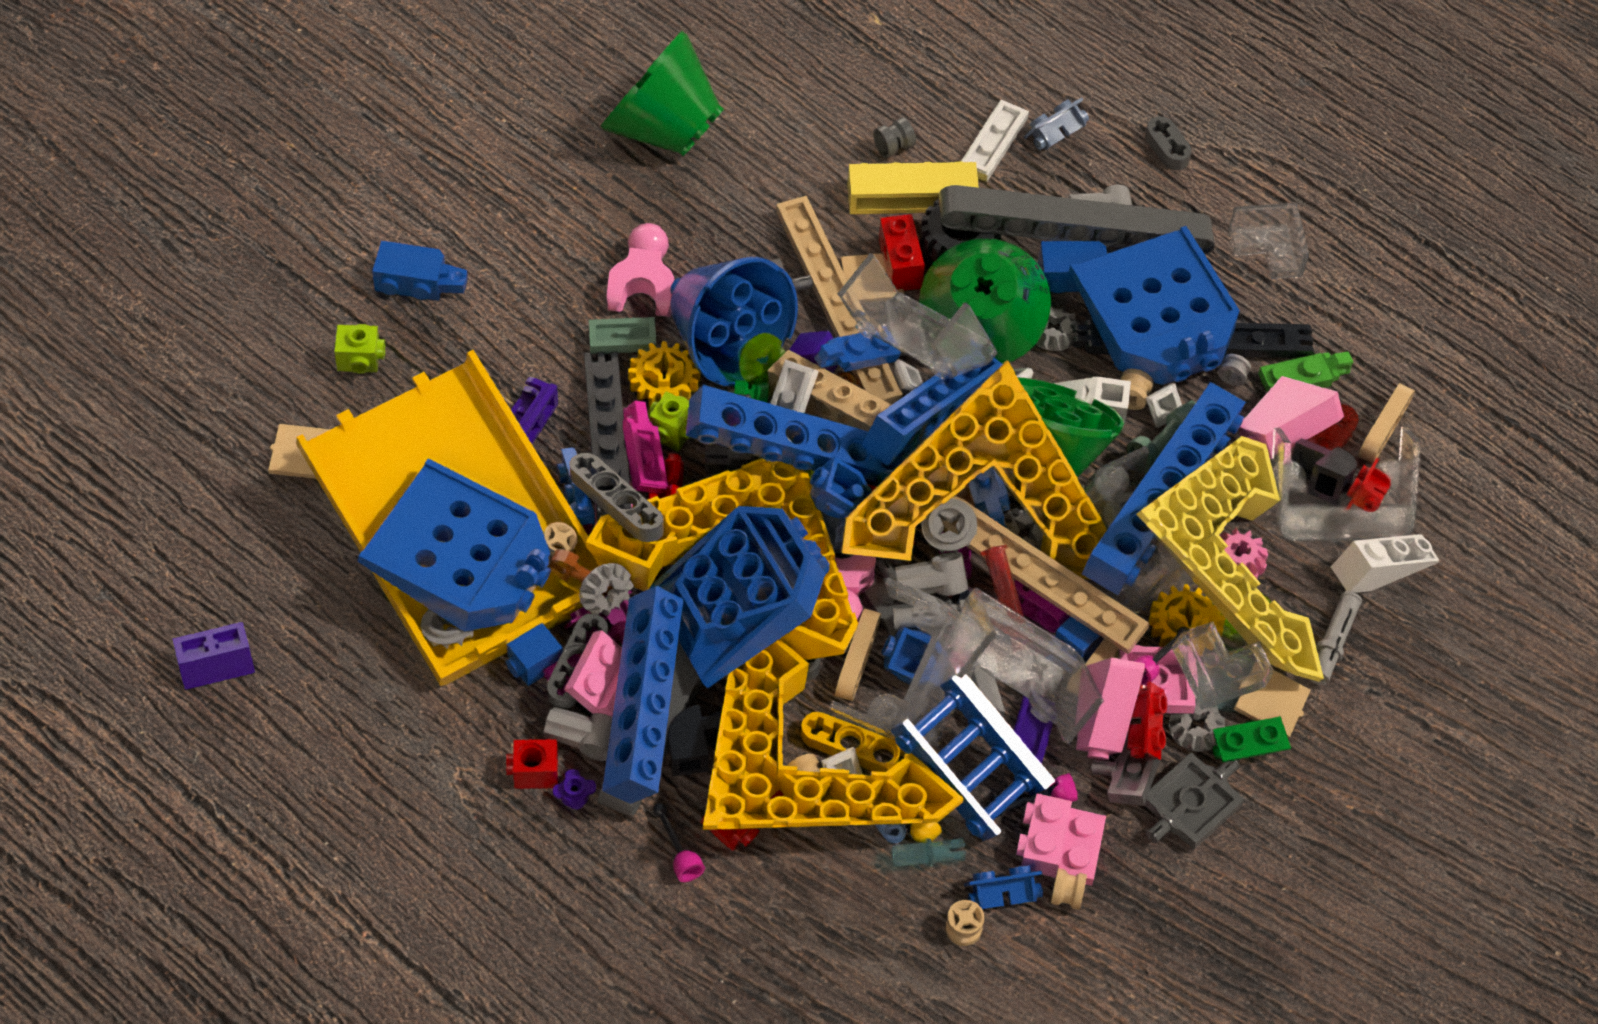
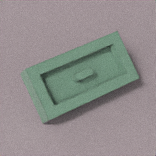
[589,317,656,354]

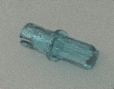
[891,837,966,867]

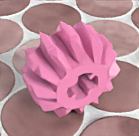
[1219,528,1268,579]

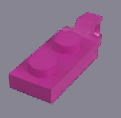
[623,401,668,494]

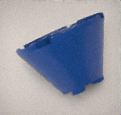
[670,257,798,387]

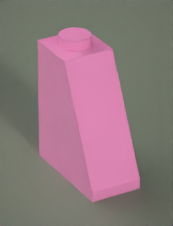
[1238,376,1344,459]
[1076,658,1145,760]

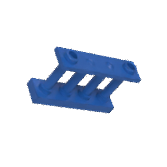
[890,670,1055,841]

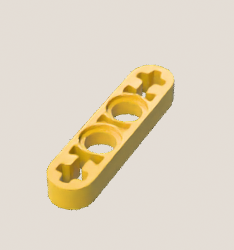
[801,712,909,772]

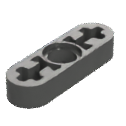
[547,614,608,709]

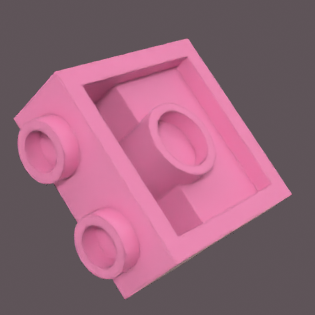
[564,630,622,717]
[1117,645,1196,714]
[1016,794,1106,886]

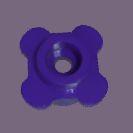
[553,769,596,809]

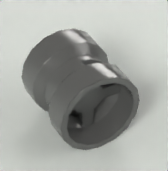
[873,117,916,158]

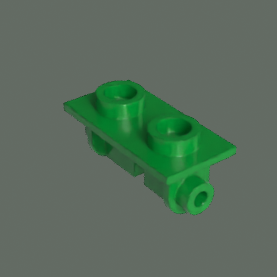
[1212,716,1291,763]

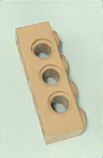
[767,350,891,431]

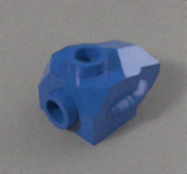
[810,457,872,518]
[881,627,952,688]

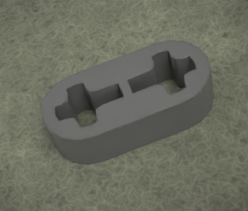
[1145,116,1191,170]

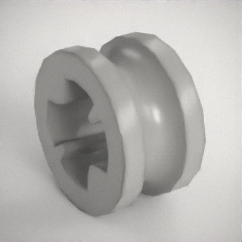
[1218,354,1251,386]

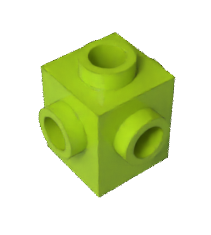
[334,324,385,374]
[648,391,691,452]

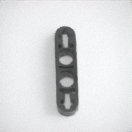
[569,453,664,542]

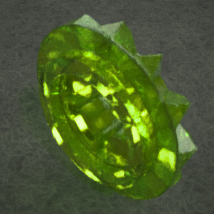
[739,333,786,384]

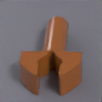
[548,549,613,595]

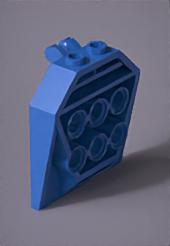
[1069,226,1240,385]
[358,458,551,632]
[649,506,830,688]

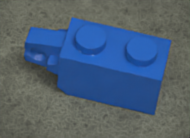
[372,241,468,301]
[1038,241,1107,293]

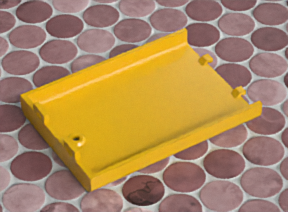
[296,350,614,686]

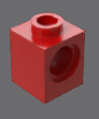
[506,739,558,789]

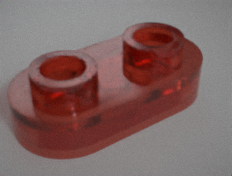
[1307,404,1359,451]

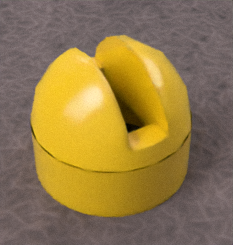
[910,823,942,844]

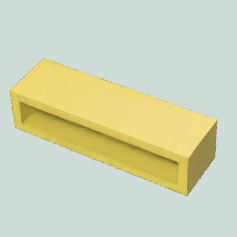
[847,161,979,214]

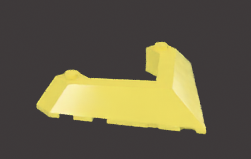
[1136,436,1324,682]

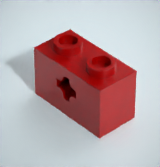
[879,214,925,291]

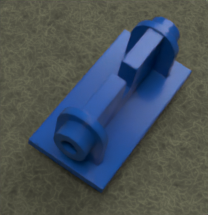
[964,865,1043,910]

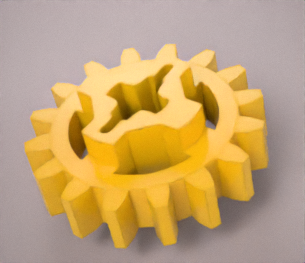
[628,341,700,407]
[1148,584,1226,656]

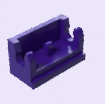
[511,377,558,444]
[173,622,255,690]

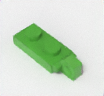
[1258,352,1353,393]

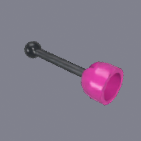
[1133,626,1191,686]
[998,773,1078,817]
[653,803,705,882]

